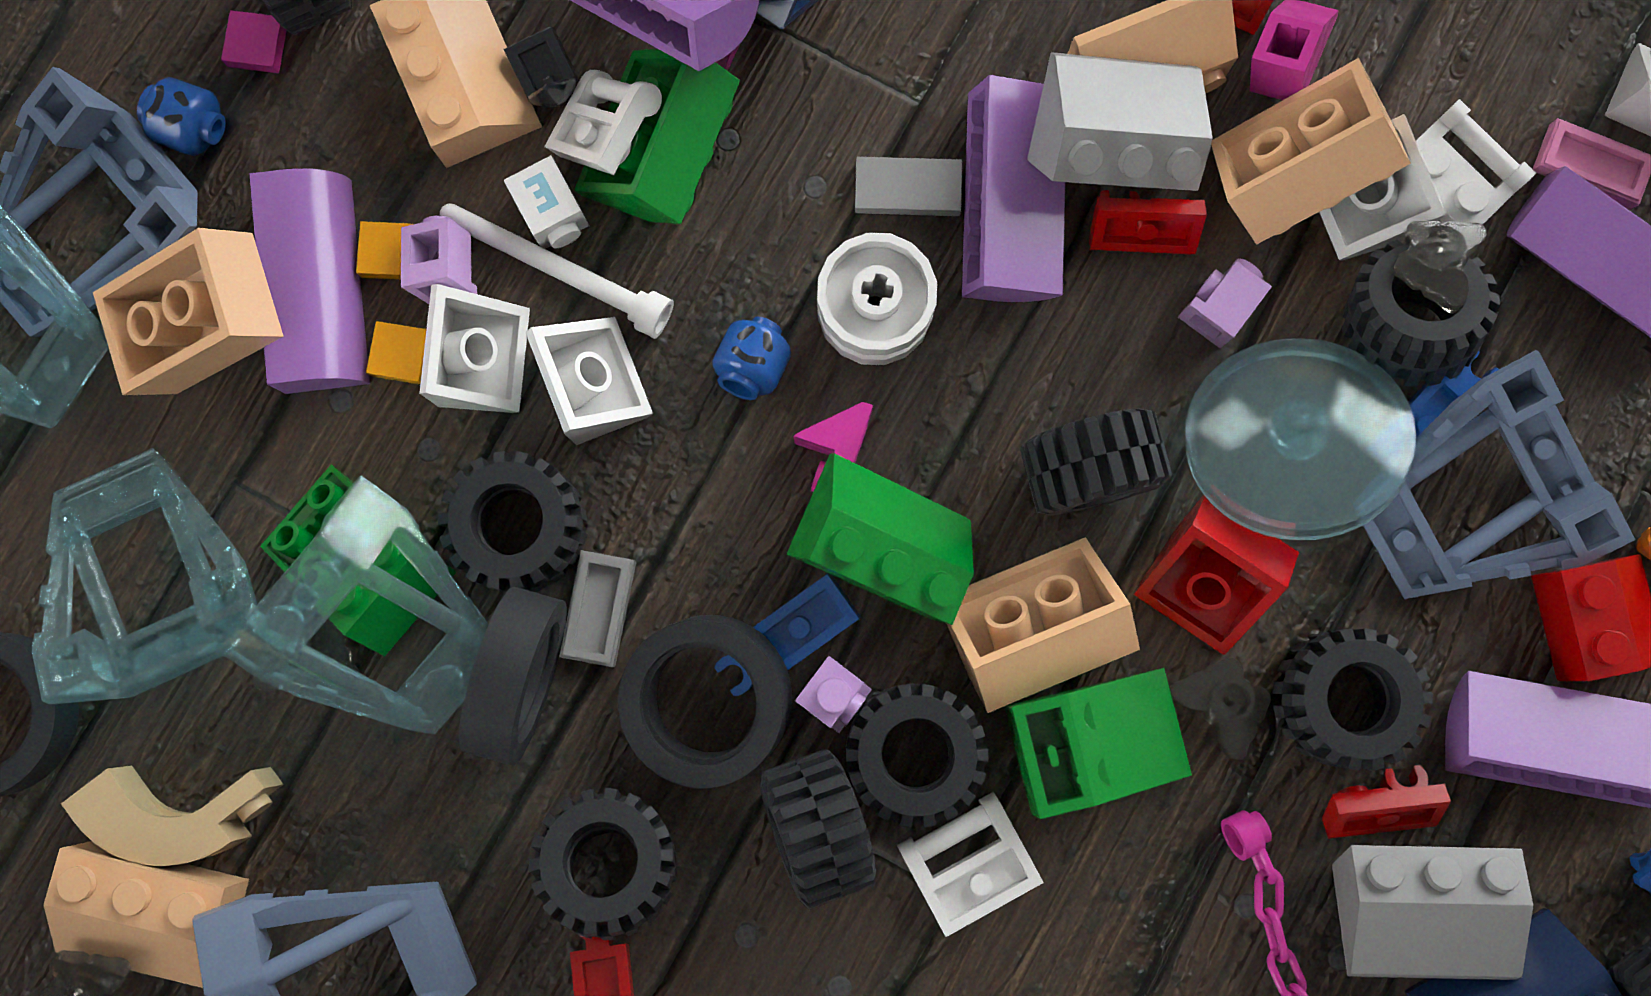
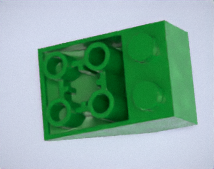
[260,464,456,656]
[1004,668,1192,819]

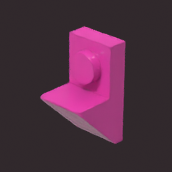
[793,402,873,492]

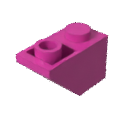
[1250,0,1339,100]

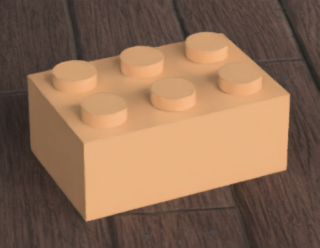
[93,228,284,395]

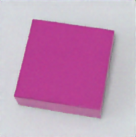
[221,10,287,73]

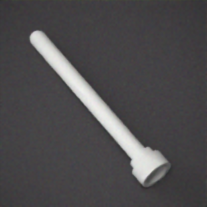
[440,204,674,339]

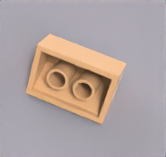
[370,0,542,168]
[1068,0,1238,93]
[1211,58,1411,245]
[947,537,1140,713]
[44,841,249,988]

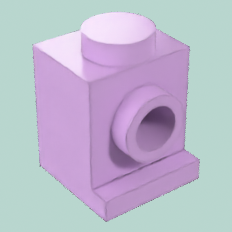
[401,216,477,304]
[1178,258,1272,349]
[795,656,872,733]

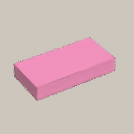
[1533,118,1651,210]

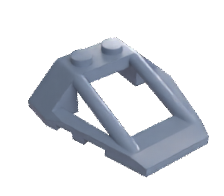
[0,67,198,337]
[1352,350,1635,599]
[192,882,477,996]

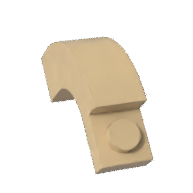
[61,766,283,866]

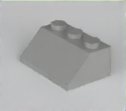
[1027,52,1213,191]
[1332,845,1533,980]

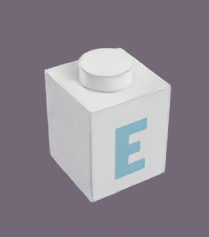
[504,155,589,249]

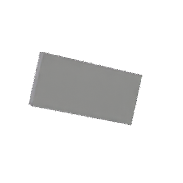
[855,157,962,216]
[559,550,636,667]

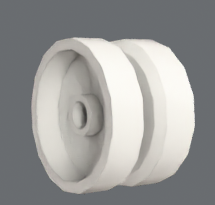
[817,233,937,365]

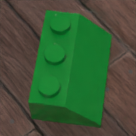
[574,49,740,224]
[787,453,974,625]

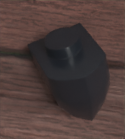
[503,26,579,108]

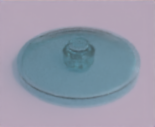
[1185,338,1416,540]

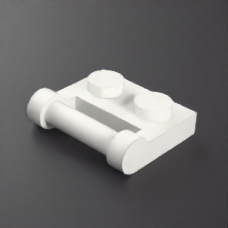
[544,70,662,175]
[1416,99,1536,242]
[897,792,1044,937]

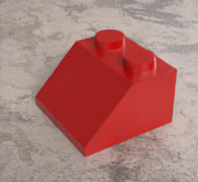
[1133,491,1299,655]
[1531,554,1651,681]

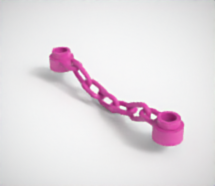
[1221,810,1309,996]

